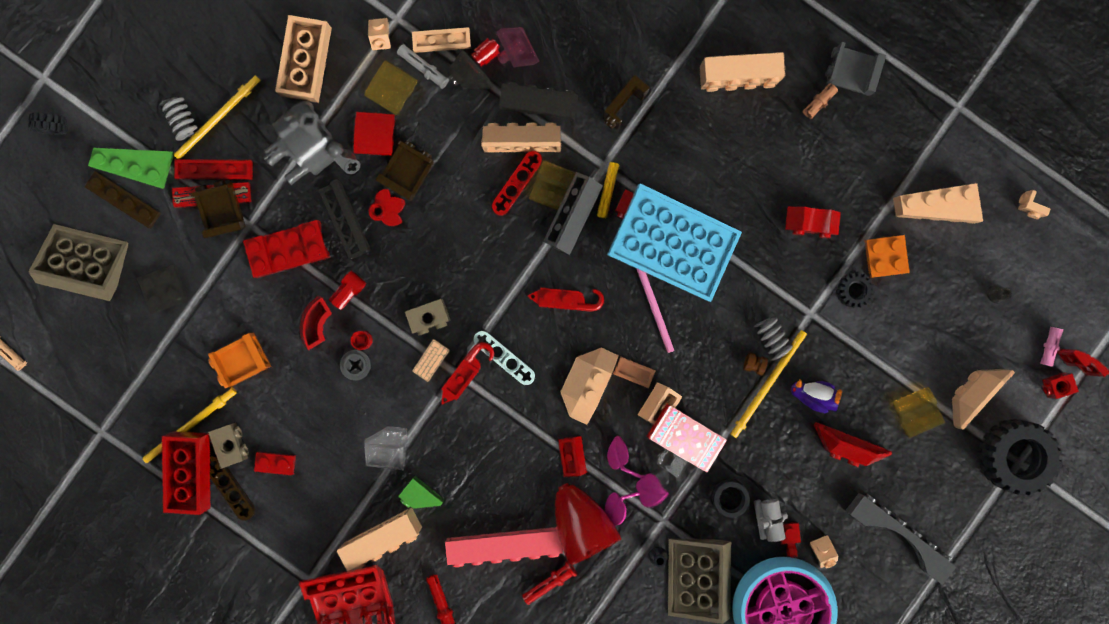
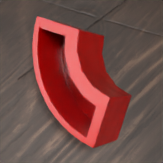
[785,206,841,238]
[300,295,332,350]

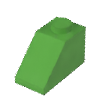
[398,476,445,509]

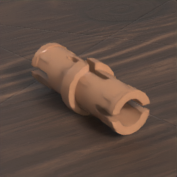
[803,83,838,119]

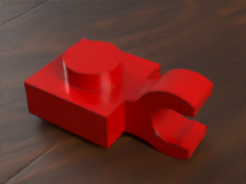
[780,522,801,558]

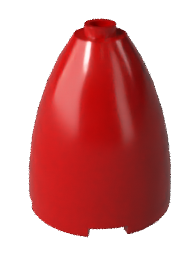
[555,483,621,565]

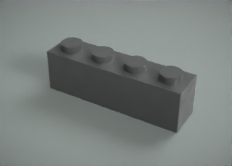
[543,172,603,255]

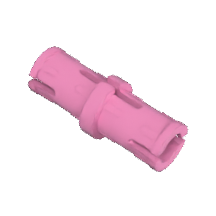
[1040,327,1063,367]

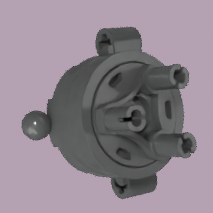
[264,101,360,185]

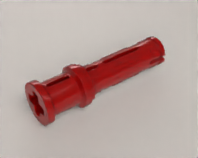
[522,561,577,605]
[426,574,455,624]

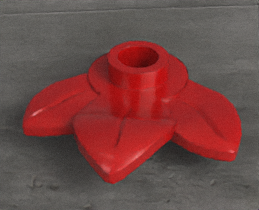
[368,189,405,226]

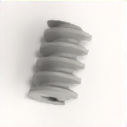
[160,97,198,140]
[754,317,793,360]

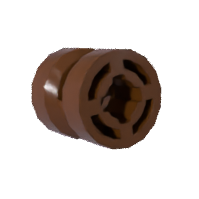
[743,352,768,376]

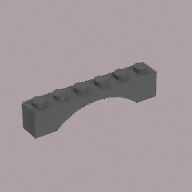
[845,493,956,585]

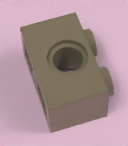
[405,299,451,336]
[208,423,249,468]

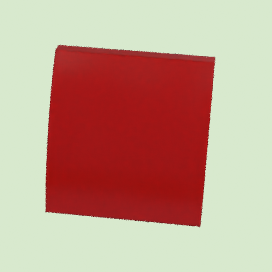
[354,112,395,156]
[1057,349,1109,377]

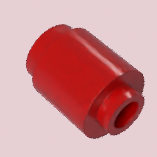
[471,38,500,67]

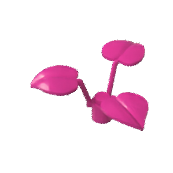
[605,436,668,526]

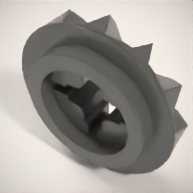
[340,350,371,380]

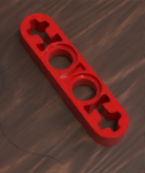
[492,151,542,216]

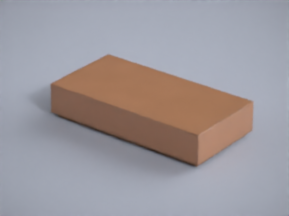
[613,356,656,388]

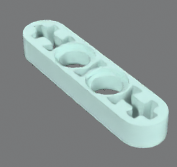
[474,331,535,385]

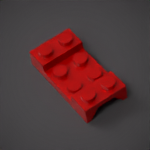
[243,220,331,278]

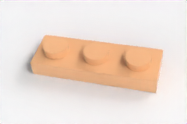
[412,28,471,53]

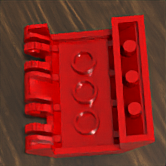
[299,565,395,624]

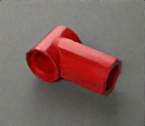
[328,270,367,310]

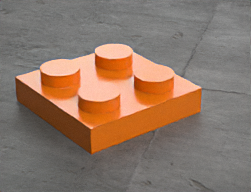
[865,235,910,278]

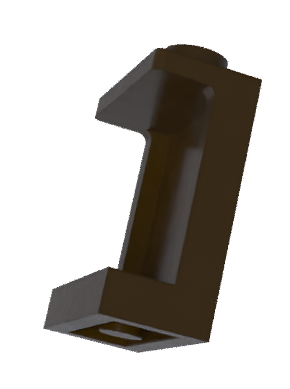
[603,75,650,130]
[376,140,435,202]
[190,180,246,238]

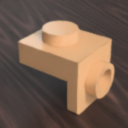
[368,18,391,50]
[1018,190,1051,219]
[810,535,838,568]

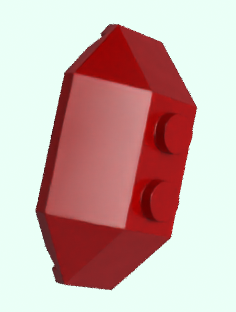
[814,422,892,467]

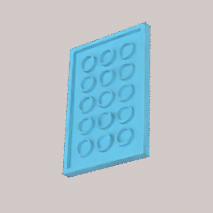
[607,184,742,302]

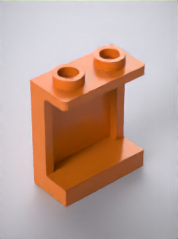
[208,333,271,388]

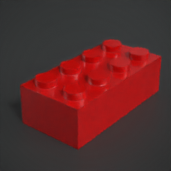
[162,431,210,515]

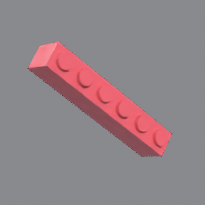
[445,527,563,567]

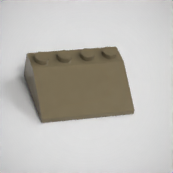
[29,224,128,301]
[668,538,731,624]

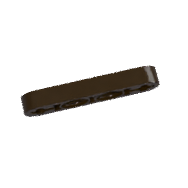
[210,455,256,521]

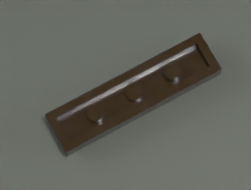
[84,171,161,229]

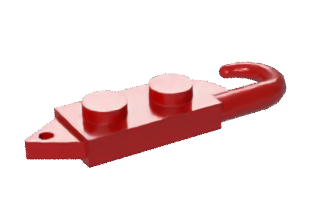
[528,288,604,312]
[441,342,494,404]

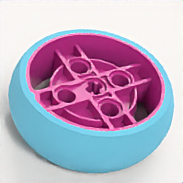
[732,557,838,624]

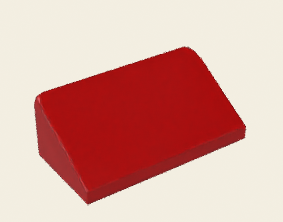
[558,436,587,477]

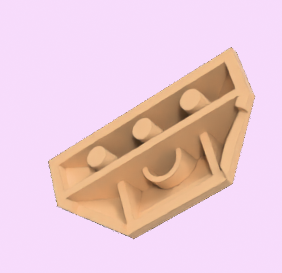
[561,347,619,425]
[952,369,1015,430]

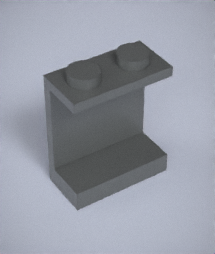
[825,42,886,96]

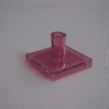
[496,27,539,67]

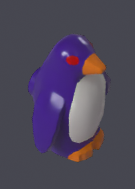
[791,380,842,413]

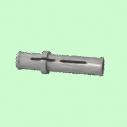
[397,44,449,89]

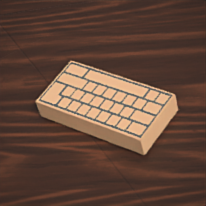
[412,339,450,382]

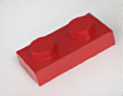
[254,451,296,475]

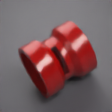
[350,331,373,350]

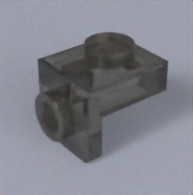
[656,449,690,479]

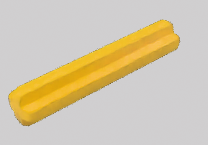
[597,162,619,218]

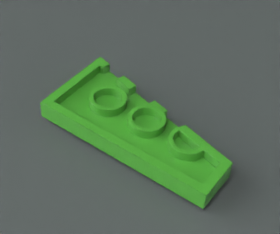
[88,148,174,189]

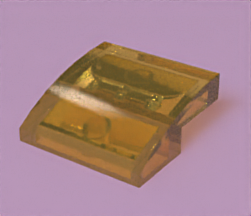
[364,60,418,115]
[529,161,576,210]
[893,387,945,439]

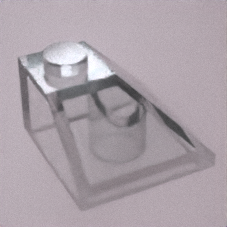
[364,426,408,470]

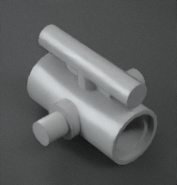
[754,499,788,542]

